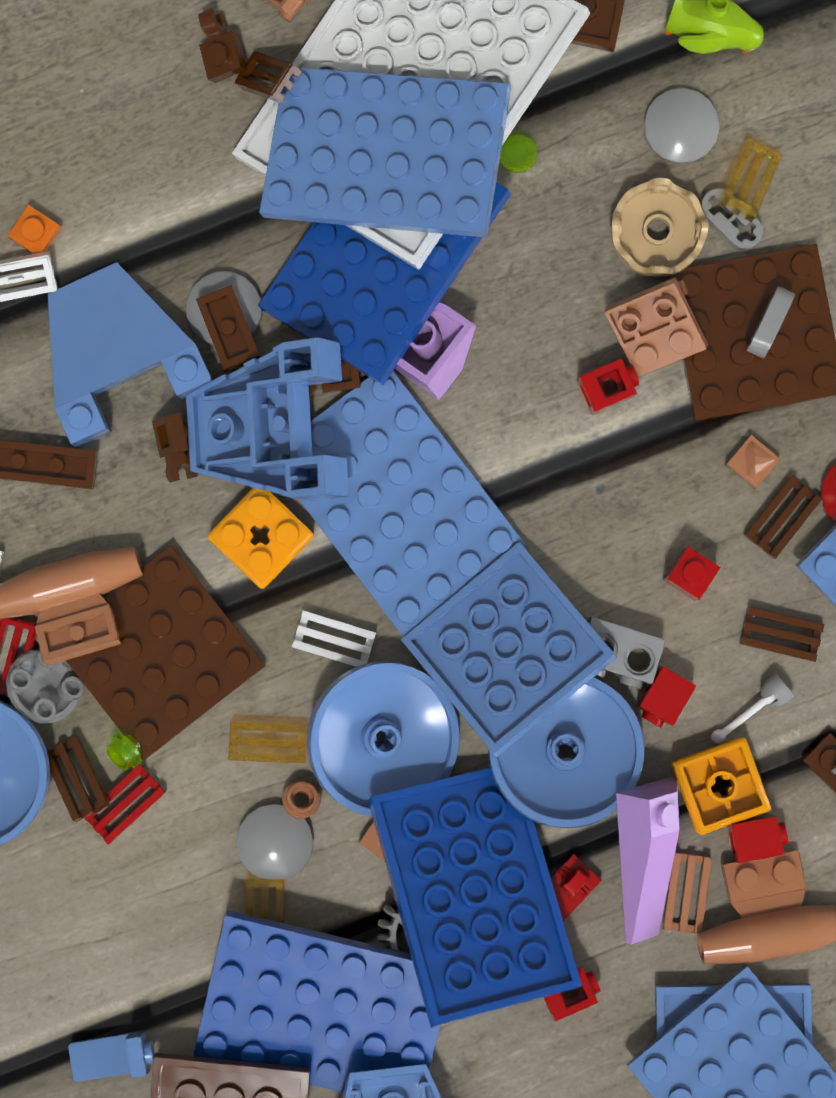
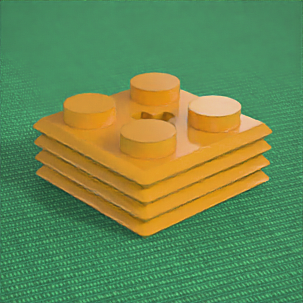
[207,488,314,589]
[671,737,771,835]

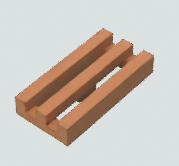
[663,852,712,934]

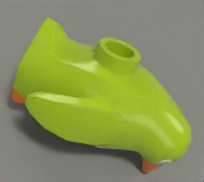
[664,0,764,55]

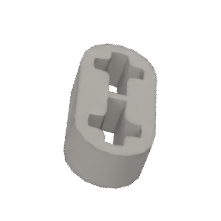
[700,188,763,252]
[746,285,795,359]

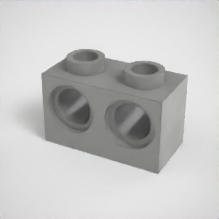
[588,617,666,689]

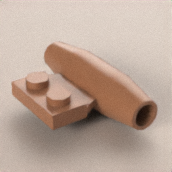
[0,546,143,666]
[697,850,836,964]

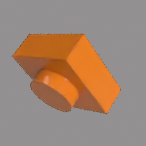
[7,204,62,254]

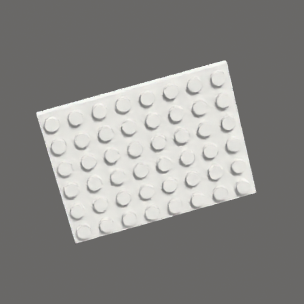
[232,0,590,270]

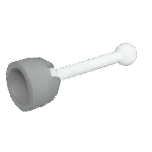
[711,673,795,745]

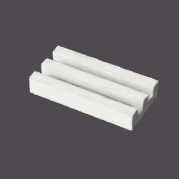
[0,251,58,302]
[292,610,376,667]

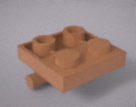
[604,278,708,378]

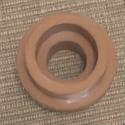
[282,780,321,819]

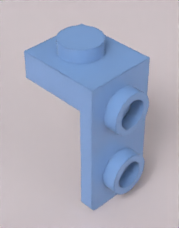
[68,1030,155,1082]

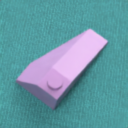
[395,303,476,400]
[616,776,680,945]

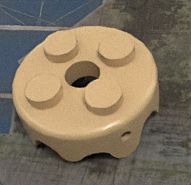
[610,178,709,278]

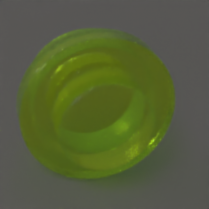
[500,135,537,173]
[106,733,142,770]

